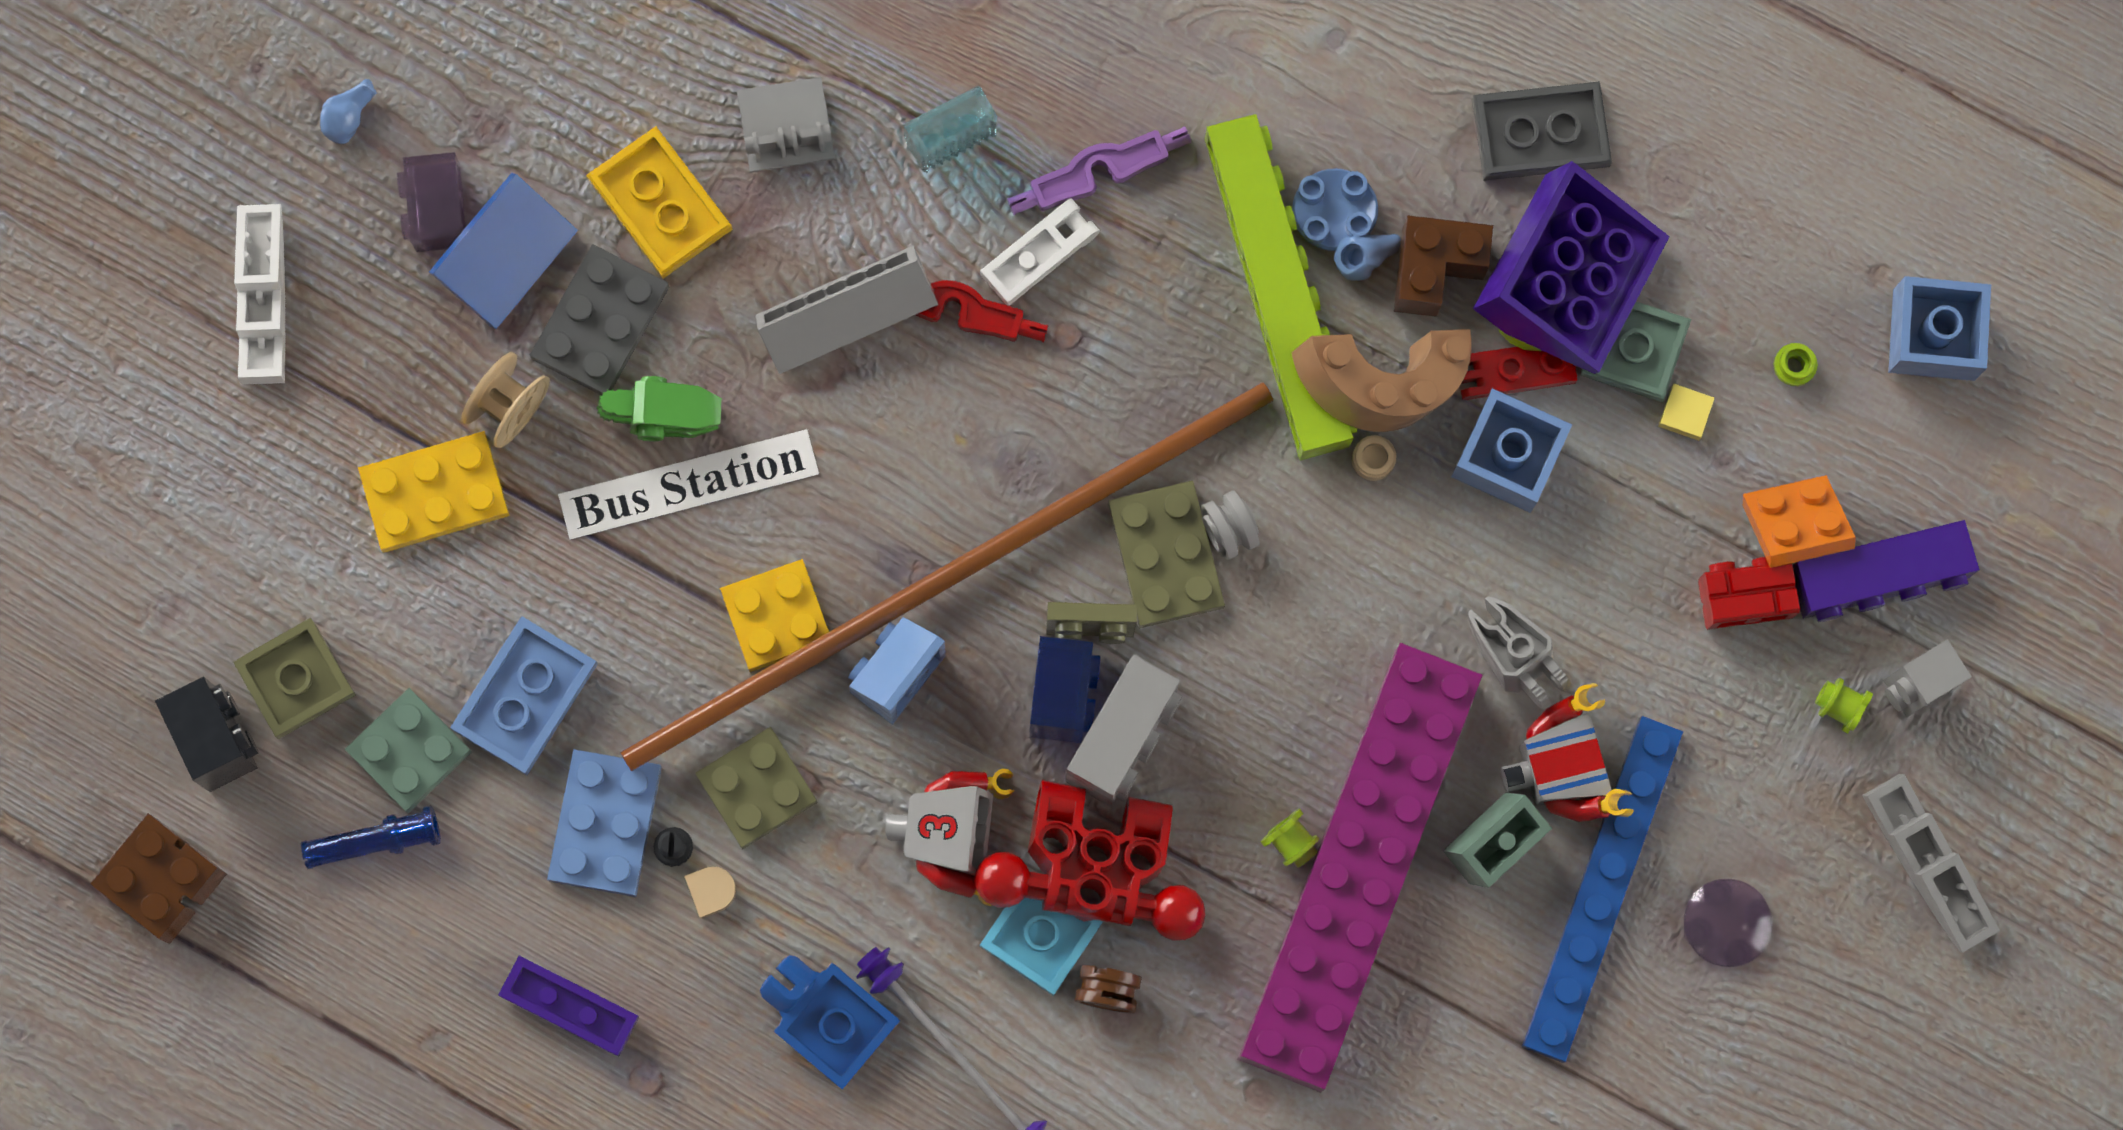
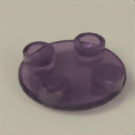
[1683,879,1773,967]

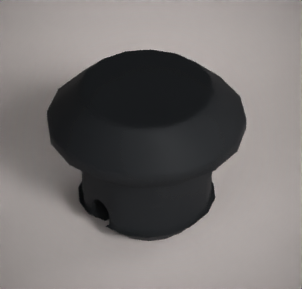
[653,827,693,867]

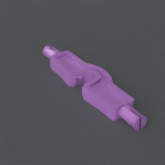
[1007,126,1191,215]

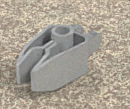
[1468,596,1572,709]

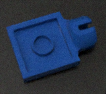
[760,955,900,1090]

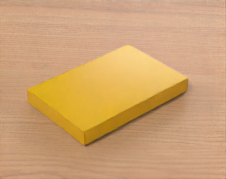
[586,126,733,279]

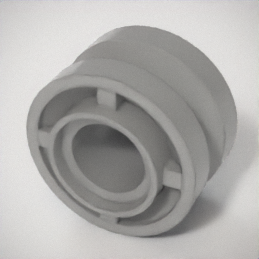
[1201,490,1260,561]

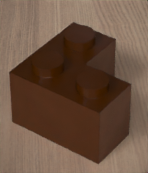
[1394,215,1494,317]

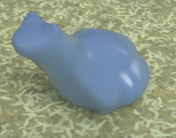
[320,79,377,144]
[1334,234,1401,281]

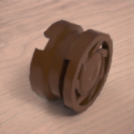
[1075,965,1142,1013]

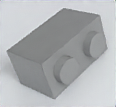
[1883,639,1972,717]

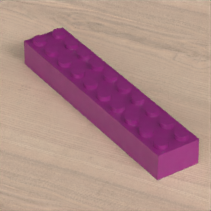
[1237,643,1483,1093]

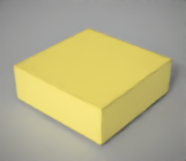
[1658,384,1714,441]

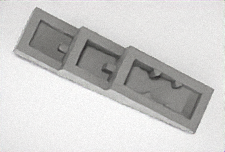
[1862,774,2000,953]

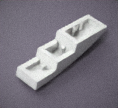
[234,204,285,385]

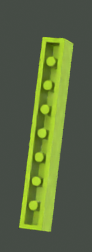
[1204,114,1357,461]

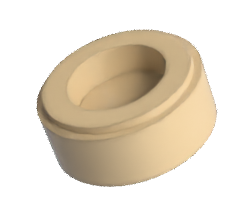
[1352,435,1396,481]

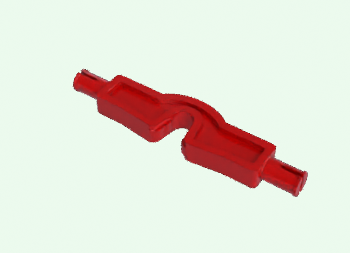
[916,280,1049,343]

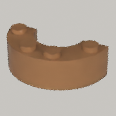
[1291,329,1471,432]

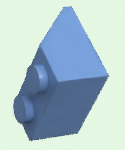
[848,617,946,725]

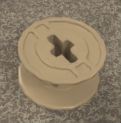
[461,352,550,448]

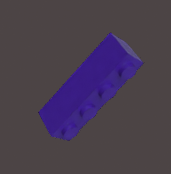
[1793,520,1980,622]

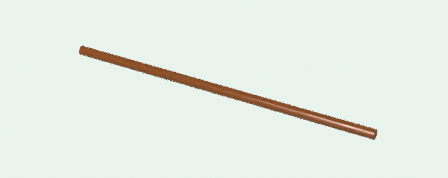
[620,382,1273,771]

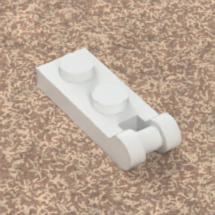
[980,198,1100,306]

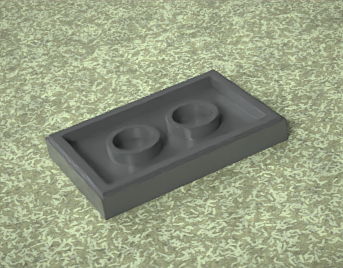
[1472,81,1612,181]

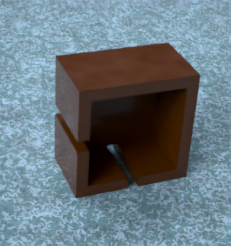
[90,813,227,944]

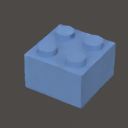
[1888,276,1991,381]
[1451,388,1572,513]

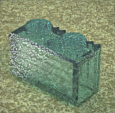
[903,85,998,173]

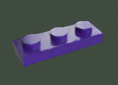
[498,955,639,1057]

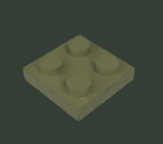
[1046,602,1137,644]
[233,617,356,740]
[695,726,818,850]

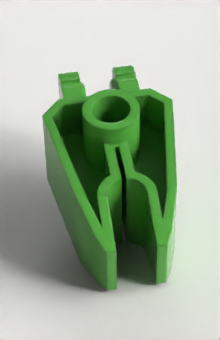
[596,376,722,442]

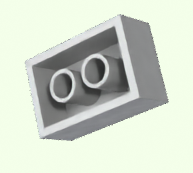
[1065,654,1182,807]

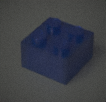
[1029,636,1101,743]

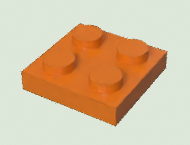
[1742,475,1856,568]

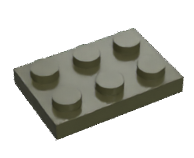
[1108,480,1225,629]

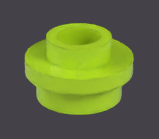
[1773,343,1818,386]

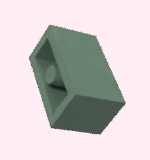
[1443,792,1552,888]

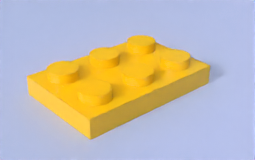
[358,431,510,553]

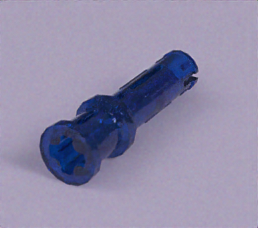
[301,805,441,869]

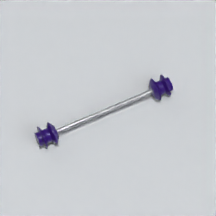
[856,947,1047,1130]

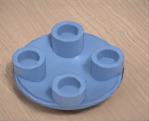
[1292,168,1378,251]

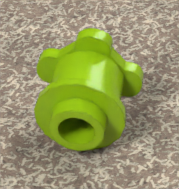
[1815,678,1873,734]
[1260,808,1319,868]

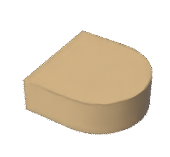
[684,867,736,919]

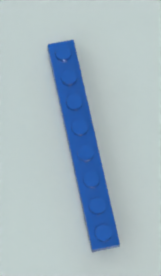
[1522,716,1684,1063]

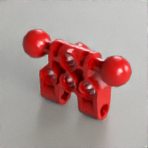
[975,780,1206,941]

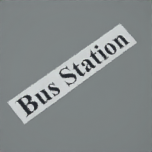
[558,429,819,539]

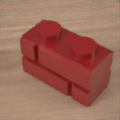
[1698,557,1800,630]

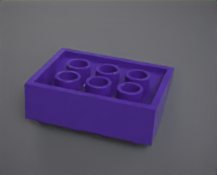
[1473,161,1670,374]

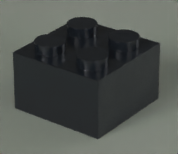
[155,676,259,792]

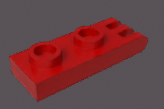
[1461,347,1578,400]

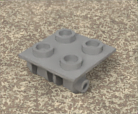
[737,77,835,173]

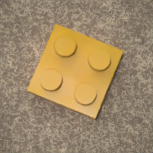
[720,559,829,672]

